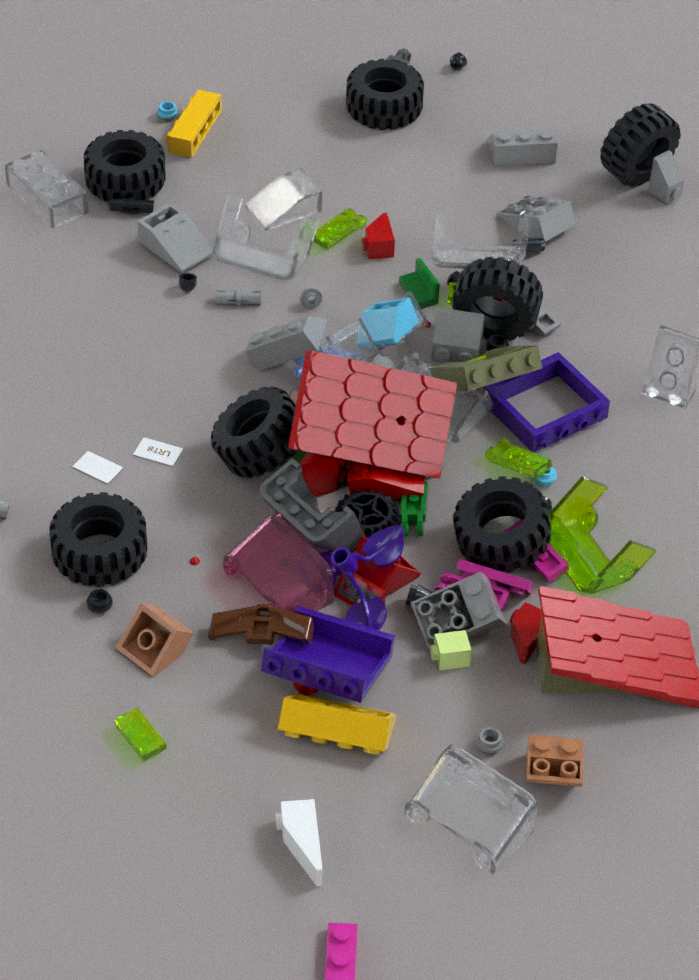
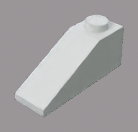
[276,799,323,886]

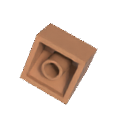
[116,603,194,676]

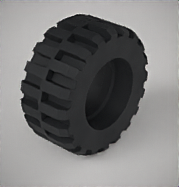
[346,59,424,130]
[600,103,681,186]
[83,130,166,203]
[452,256,543,341]
[211,386,296,478]
[453,476,552,573]
[49,492,148,587]

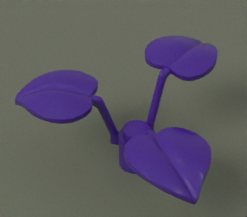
[297,525,404,630]

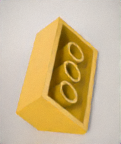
[278,693,397,755]

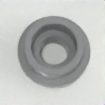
[300,287,322,309]
[476,727,504,753]

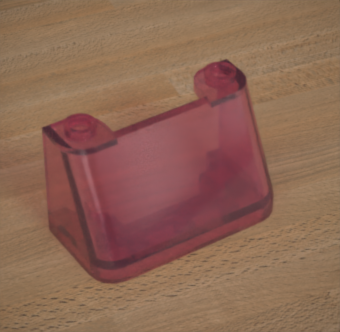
[222,512,333,612]

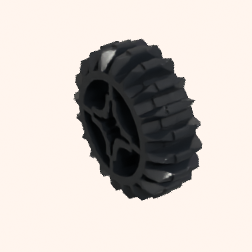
[334,489,400,538]

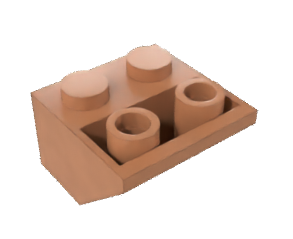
[525,735,584,787]

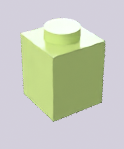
[430,630,471,671]

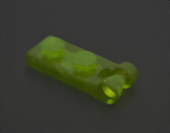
[311,208,367,250]
[485,438,552,479]

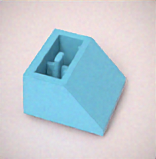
[358,297,419,349]

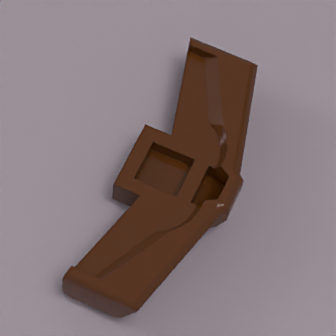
[208,604,314,645]

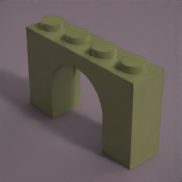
[430,345,542,391]

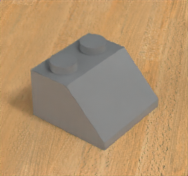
[432,308,484,362]

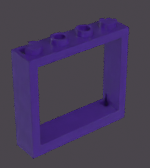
[482,352,610,453]

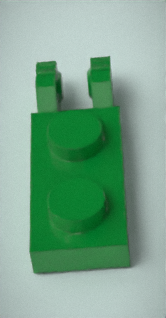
[400,481,428,536]

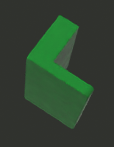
[399,258,440,310]

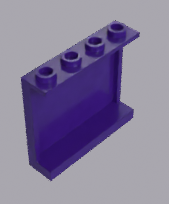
[261,606,395,703]

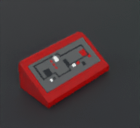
[334,573,386,606]

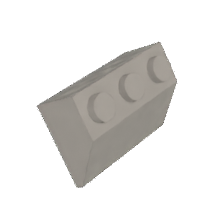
[487,130,558,166]
[246,316,327,371]

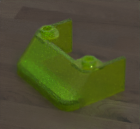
[548,476,656,594]

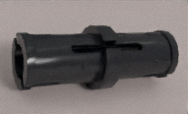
[110,197,154,214]

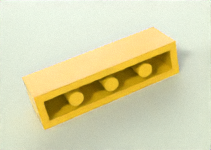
[166,89,222,158]

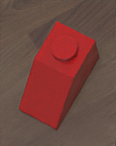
[361,213,395,259]
[510,602,541,665]

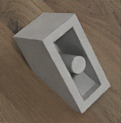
[648,150,684,204]

